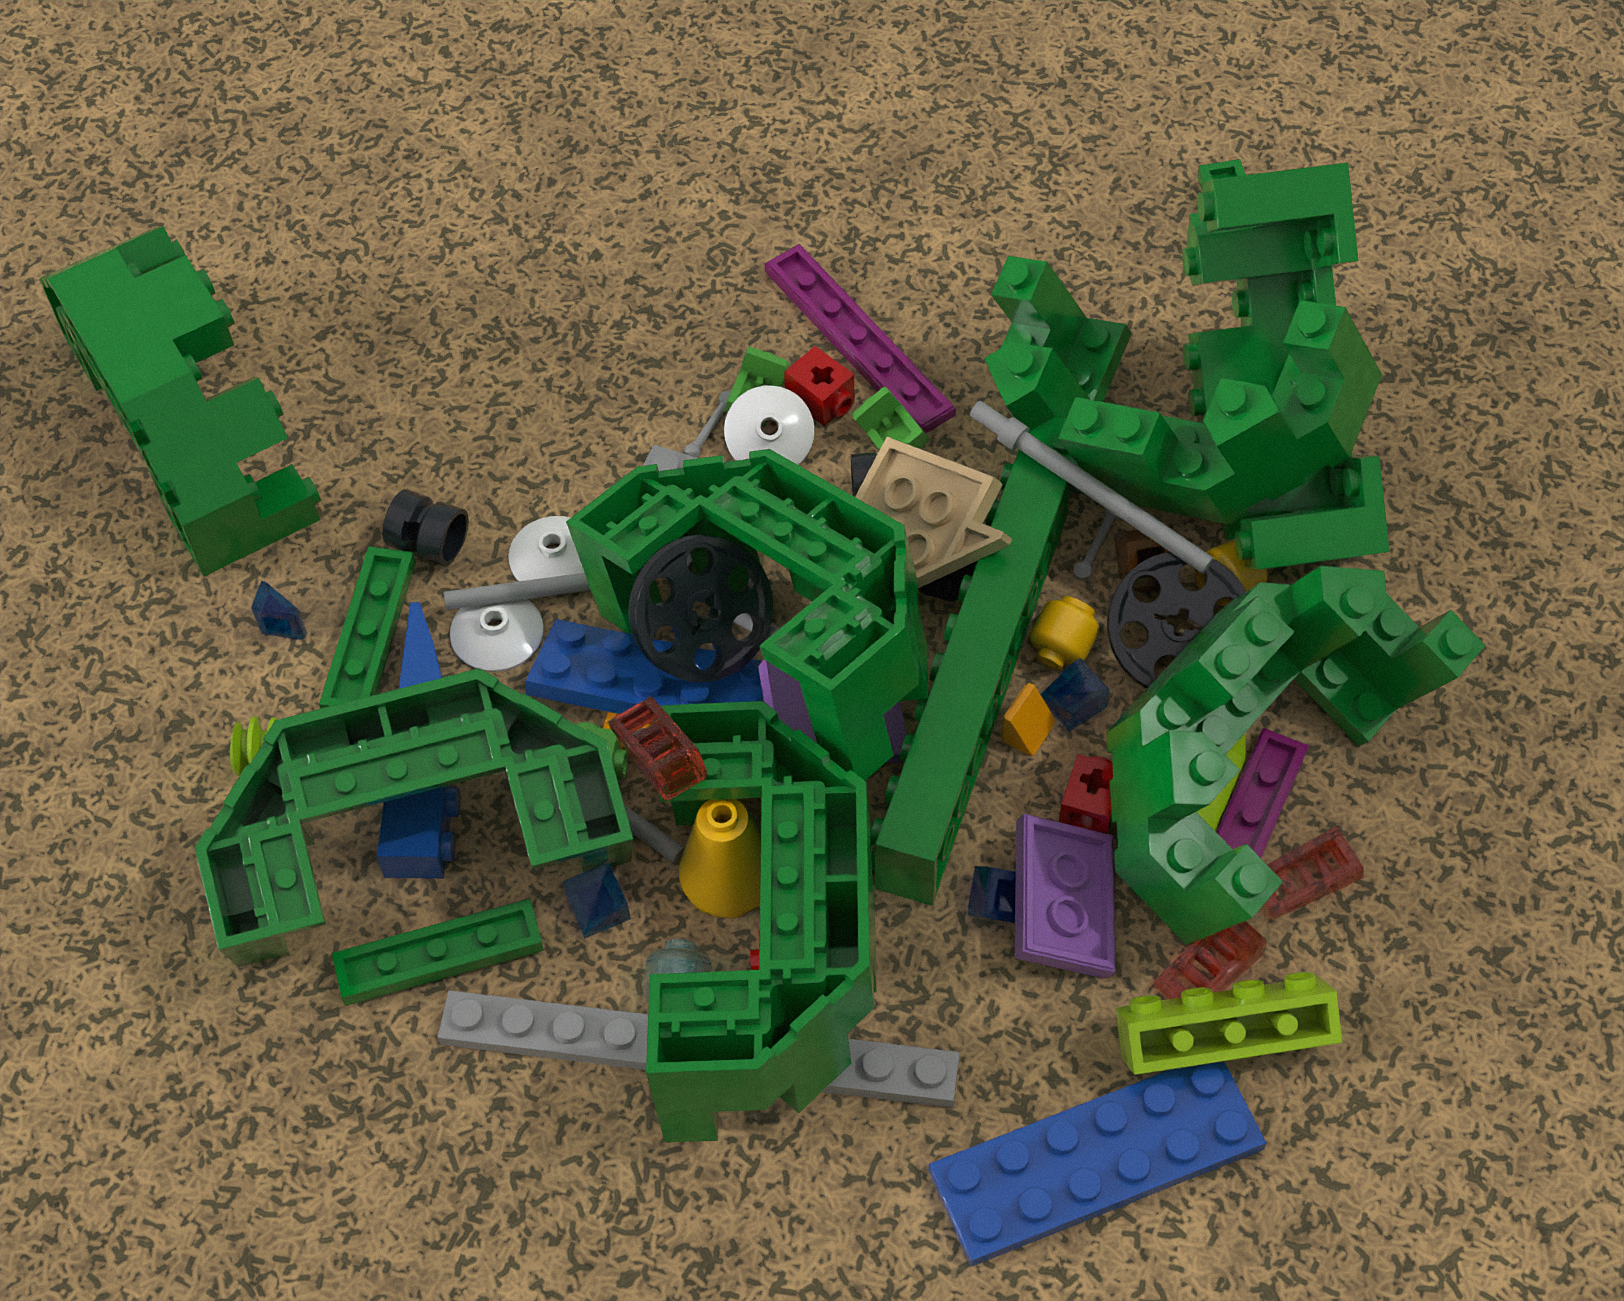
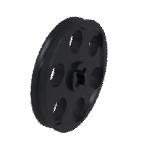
[629,535,773,683]
[1107,552,1246,688]

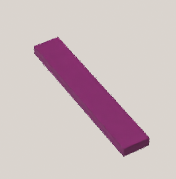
[764,244,956,434]

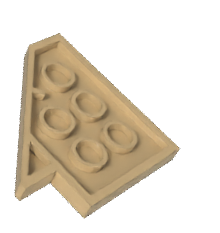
[801,437,1012,606]

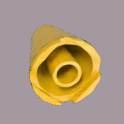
[679,799,761,918]

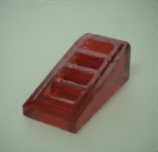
[608,696,707,801]
[1265,826,1364,919]
[1154,921,1266,999]

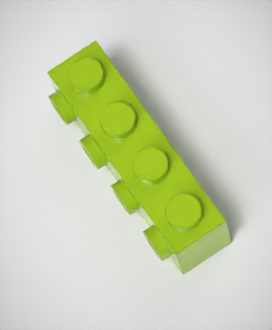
[1115,972,1342,1075]

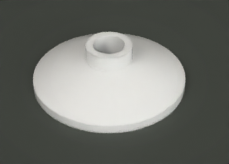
[724,385,814,465]
[508,516,585,581]
[450,599,544,672]

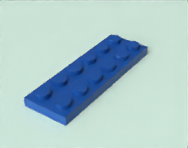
[525,619,764,723]
[928,1061,1267,1267]

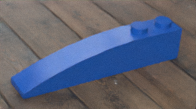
[377,602,461,879]

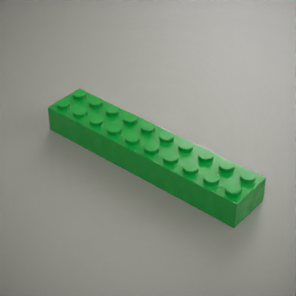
[871,450,1074,906]

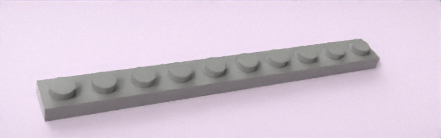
[437,990,960,1108]

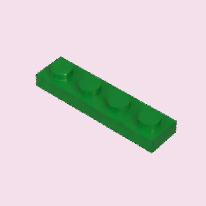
[319,547,416,709]
[332,898,544,1006]

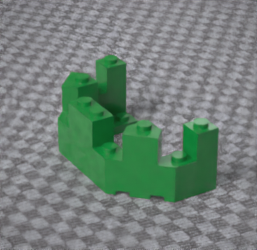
[1182,162,1390,570]
[39,226,321,577]
[984,256,1382,525]
[566,449,929,780]
[1106,566,1486,945]
[195,668,633,967]
[646,701,877,1143]

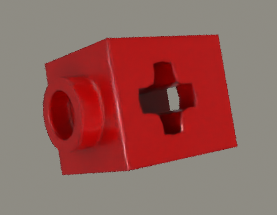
[784,346,855,426]
[1059,754,1113,834]

